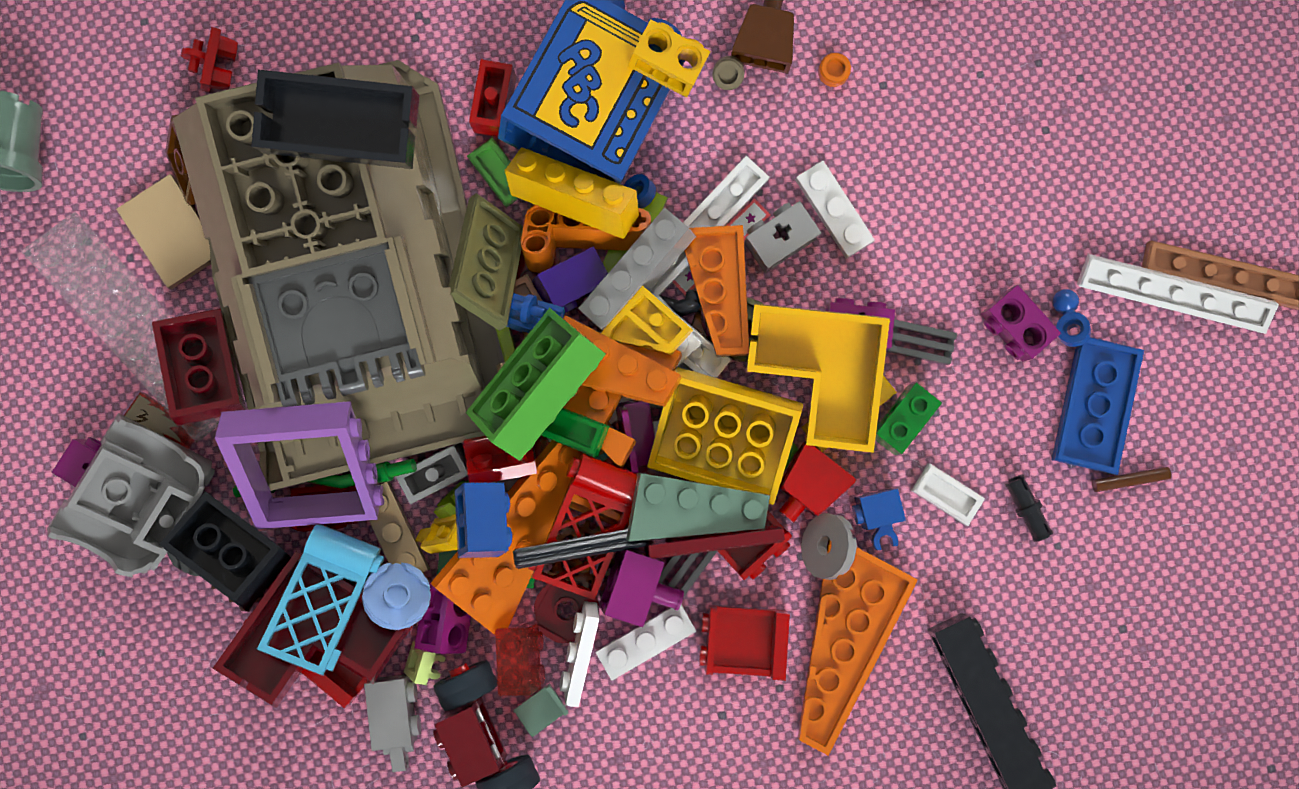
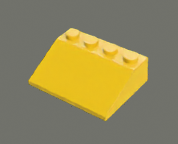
[647,367,803,505]

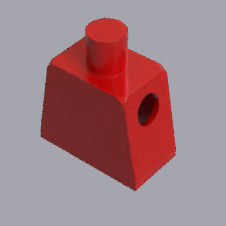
[779,441,857,523]

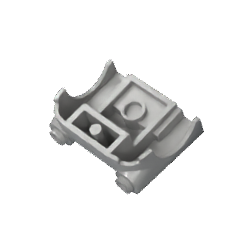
[47,413,215,577]

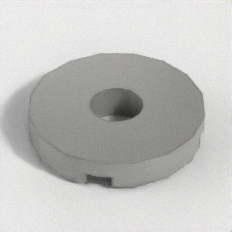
[801,513,857,580]

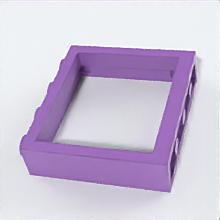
[215,401,384,529]

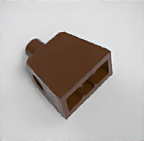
[731,0,794,74]

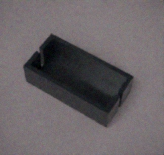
[251,69,419,169]

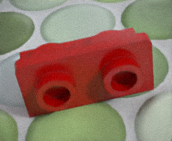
[463,436,537,483]

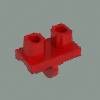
[180,27,238,93]

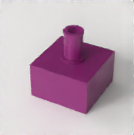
[599,548,684,627]

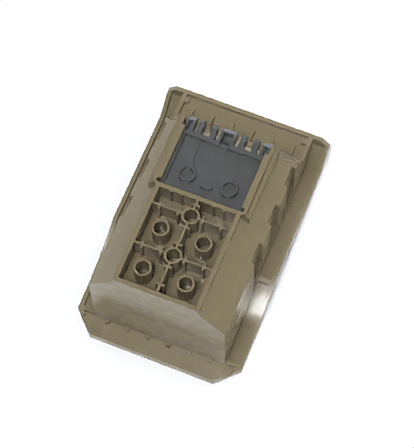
[173,60,504,491]

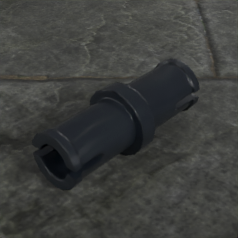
[1004,475,1054,542]

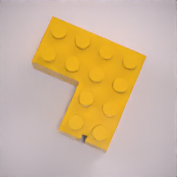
[747,304,890,453]

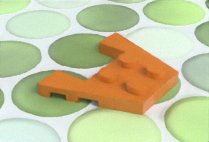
[563,343,682,468]

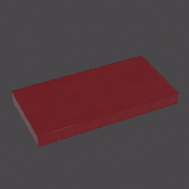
[644,524,785,559]

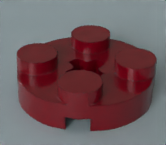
[534,583,599,644]

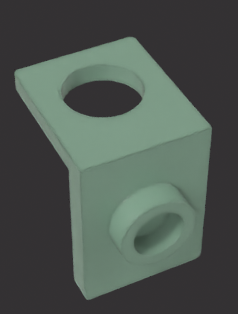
[514,683,569,737]

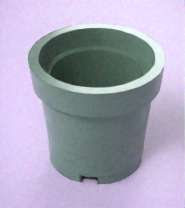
[0,91,43,192]

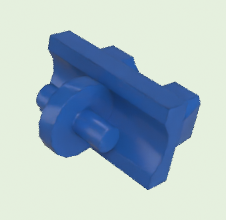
[506,293,565,333]

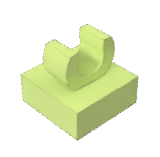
[404,641,446,685]

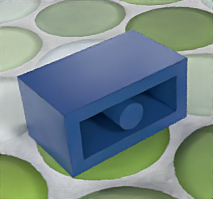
[455,483,512,558]

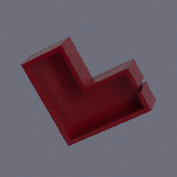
[213,551,411,708]

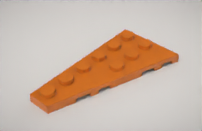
[798,539,918,756]

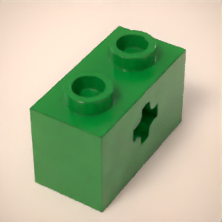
[875,382,942,455]

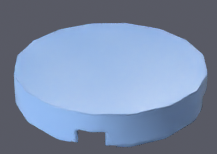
[362,562,431,630]

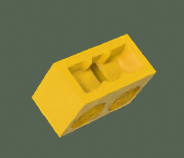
[628,19,711,98]

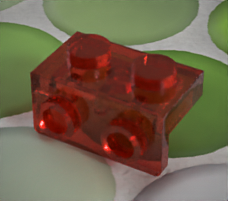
[495,623,545,696]

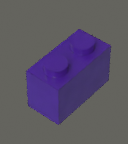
[532,246,608,314]

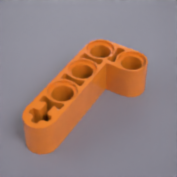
[521,205,651,273]

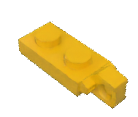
[415,514,458,554]

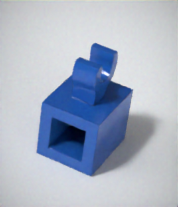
[852,488,906,551]

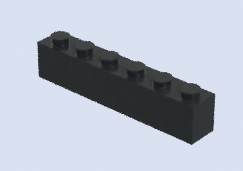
[927,613,1057,789]

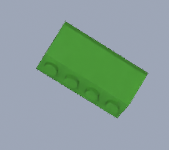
[465,308,606,461]

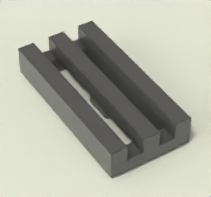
[886,319,957,365]
[658,551,717,596]

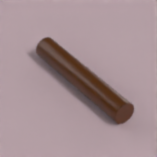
[1092,467,1172,492]

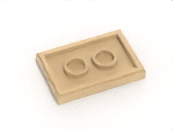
[116,174,211,290]

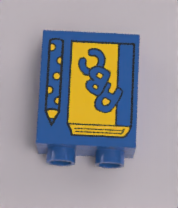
[498,0,685,184]

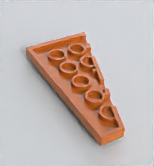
[430,440,587,640]

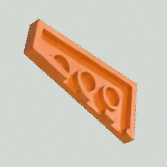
[563,315,682,407]

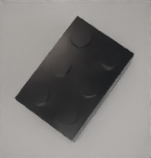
[159,491,291,611]

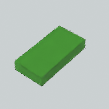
[467,137,519,208]

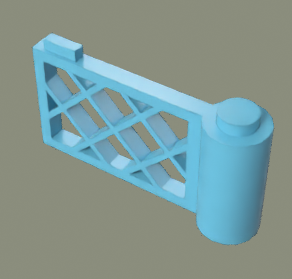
[257,524,384,676]

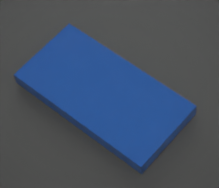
[1051,337,1144,475]

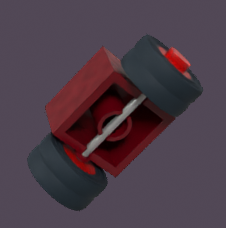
[433,660,540,789]

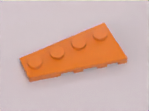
[684,225,749,357]

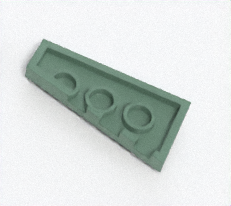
[626,473,770,541]

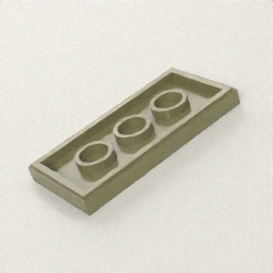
[449,193,523,331]

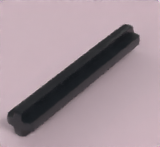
[513,529,647,569]

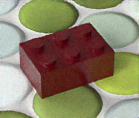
[152,308,246,426]

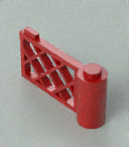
[528,453,637,600]

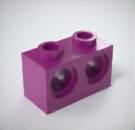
[980,285,1061,362]
[415,582,471,654]

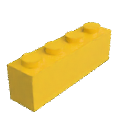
[505,147,639,239]

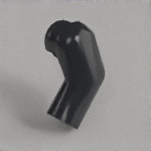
[660,290,701,317]

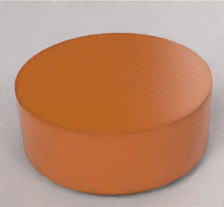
[818,53,851,87]

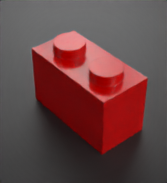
[469,59,517,137]

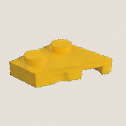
[601,286,693,355]

